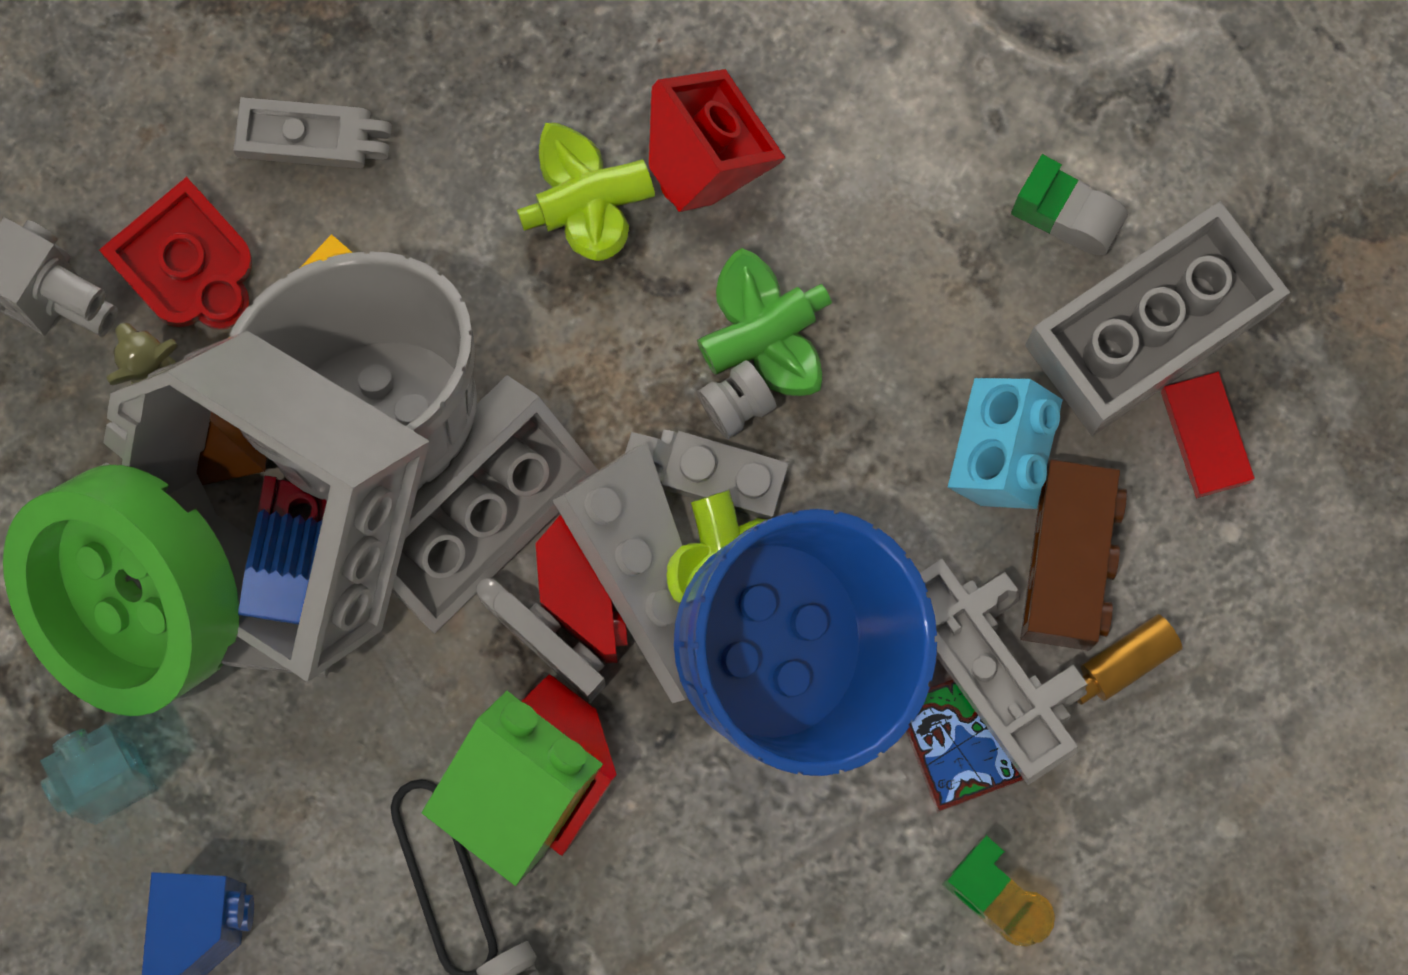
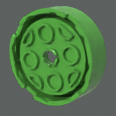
[3,465,239,716]

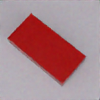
[1161,371,1255,499]

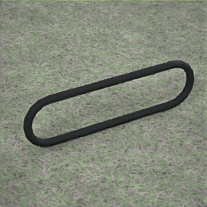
[390,779,498,975]

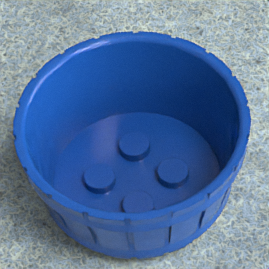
[674,509,937,776]

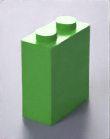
[421,691,603,886]

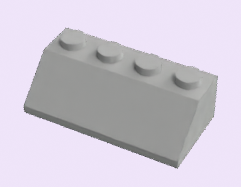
[392,375,598,634]

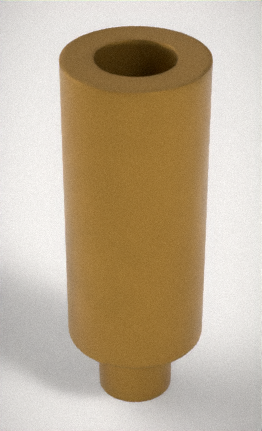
[1077,614,1183,705]

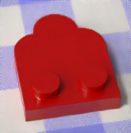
[99,176,252,330]

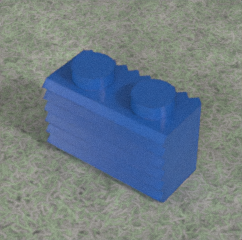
[238,509,323,625]

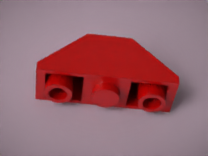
[535,514,628,664]

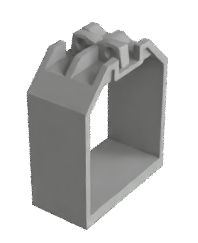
[101,331,430,682]

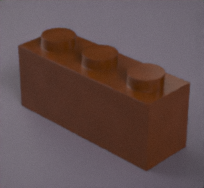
[1020,459,1127,651]

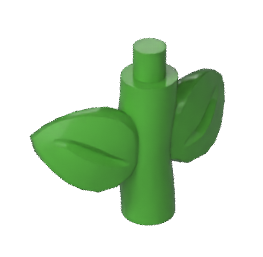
[697,248,832,396]

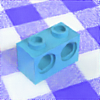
[948,378,1063,509]

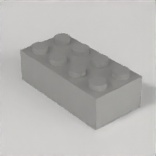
[1025,201,1290,436]

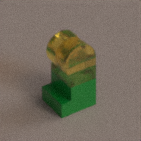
[942,835,1055,947]

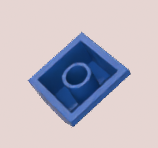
[142,872,254,975]

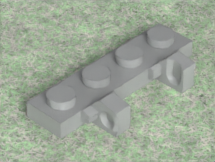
[920,559,1088,785]

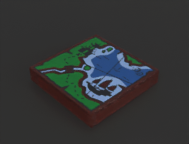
[906,679,1024,813]

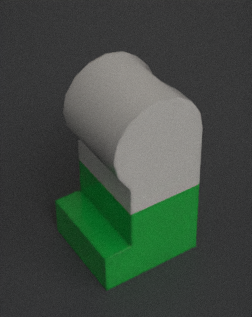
[1011,154,1128,255]

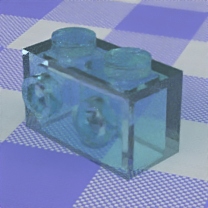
[40,724,159,825]

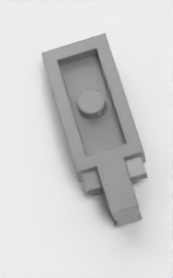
[625,429,789,519]

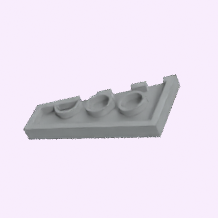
[552,441,688,704]

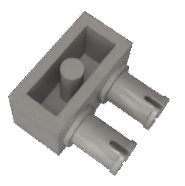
[0,217,118,337]

